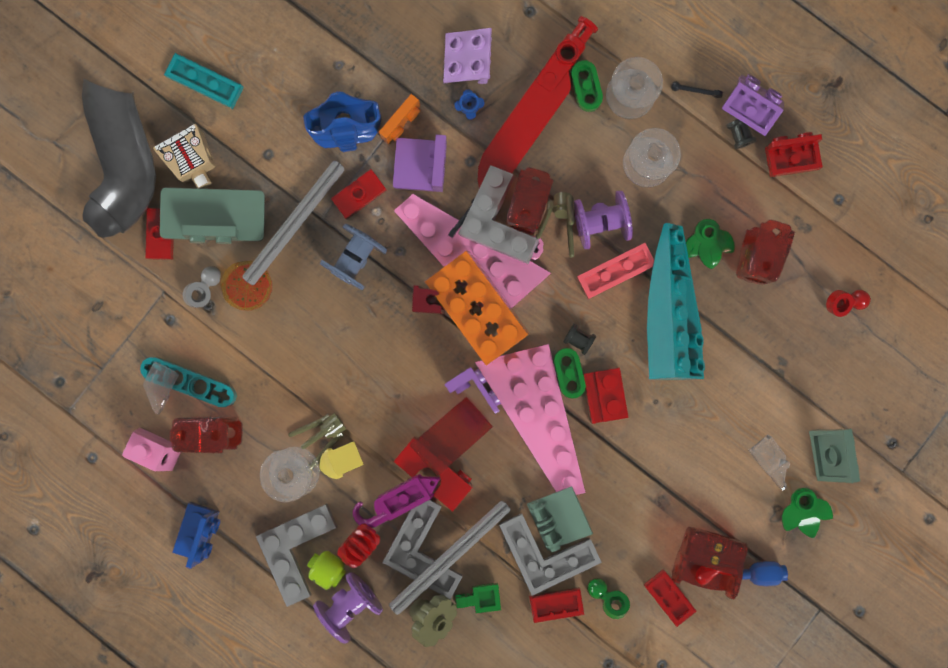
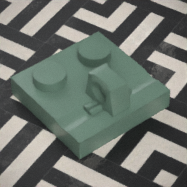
[809,429,860,483]

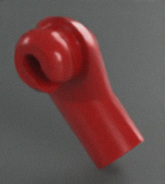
[695,560,733,585]

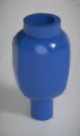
[738,561,788,586]

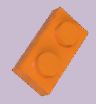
[379,94,420,144]

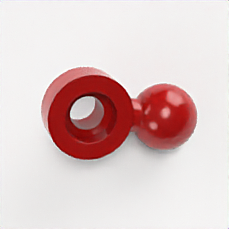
[826,290,871,317]

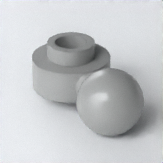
[183,266,221,308]

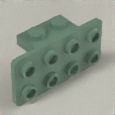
[160,188,265,244]

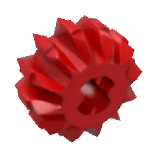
[337,523,380,569]

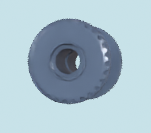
[320,224,387,290]

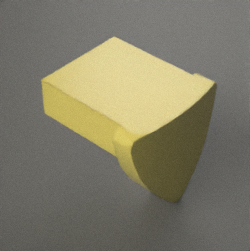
[319,441,364,479]

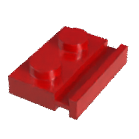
[583,368,629,424]

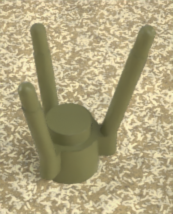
[536,192,574,258]
[288,413,346,472]

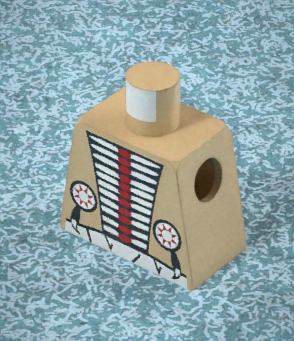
[153,124,215,189]

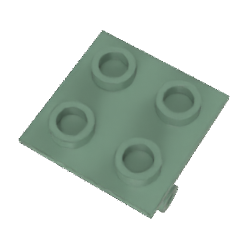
[527,486,593,552]

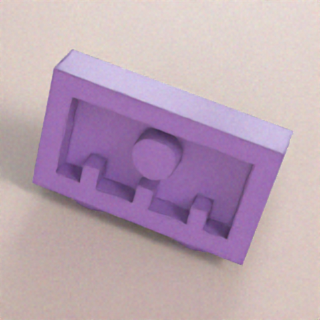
[722,74,784,136]
[393,135,447,192]
[444,367,501,414]

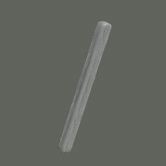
[243,161,344,285]
[389,501,510,615]

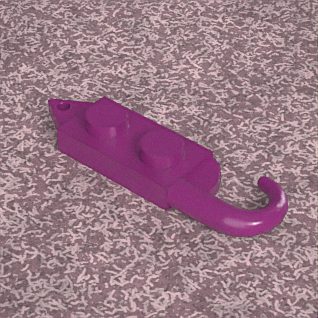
[353,474,440,528]

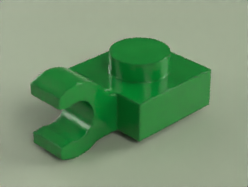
[455,583,501,614]

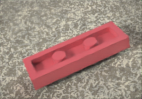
[576,243,654,299]

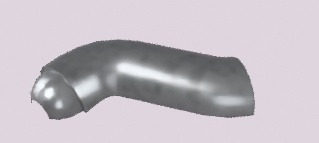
[82,79,156,238]

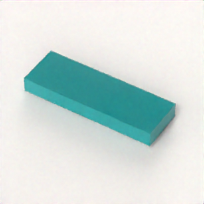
[164,53,244,109]

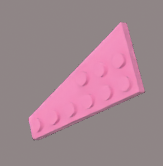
[394,194,551,308]
[475,344,585,495]

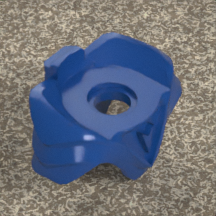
[303,91,381,152]

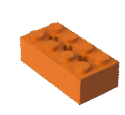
[425,251,530,366]

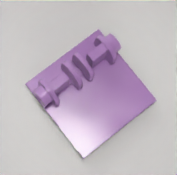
[444,28,492,84]

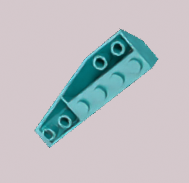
[647,223,705,380]

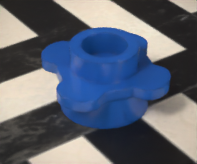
[455,89,484,119]

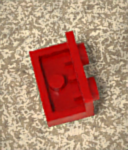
[765,132,823,177]

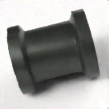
[726,119,757,149]
[563,323,596,355]

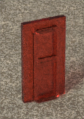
[410,397,493,477]

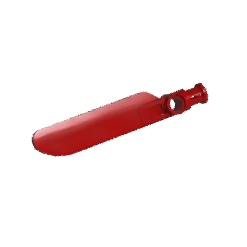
[477,16,598,189]

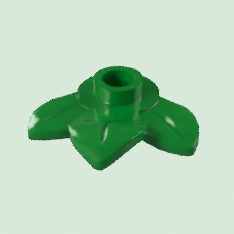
[686,219,735,269]
[782,488,833,538]

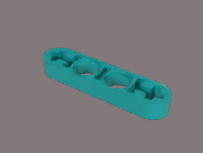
[140,357,237,408]

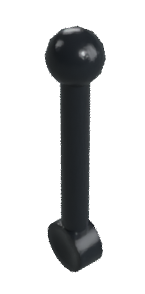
[671,81,723,98]
[448,198,475,238]

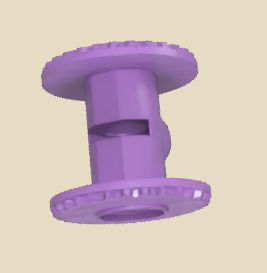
[574,191,633,249]
[313,572,383,644]

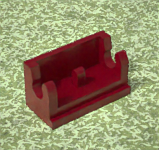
[412,285,445,315]

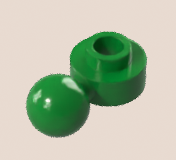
[587,578,630,619]

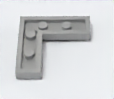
[458,166,539,264]
[382,499,463,599]
[256,504,337,607]
[499,513,602,595]

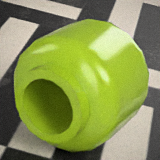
[307,551,347,590]

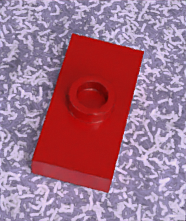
[331,169,387,220]
[145,208,174,260]
[644,569,697,627]
[529,587,585,623]

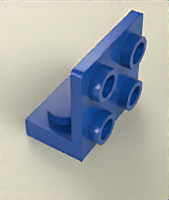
[172,502,220,569]

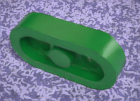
[571,60,603,112]
[553,348,586,399]

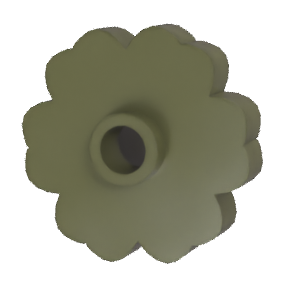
[409,595,457,648]

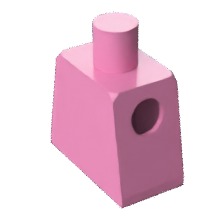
[122,428,183,471]

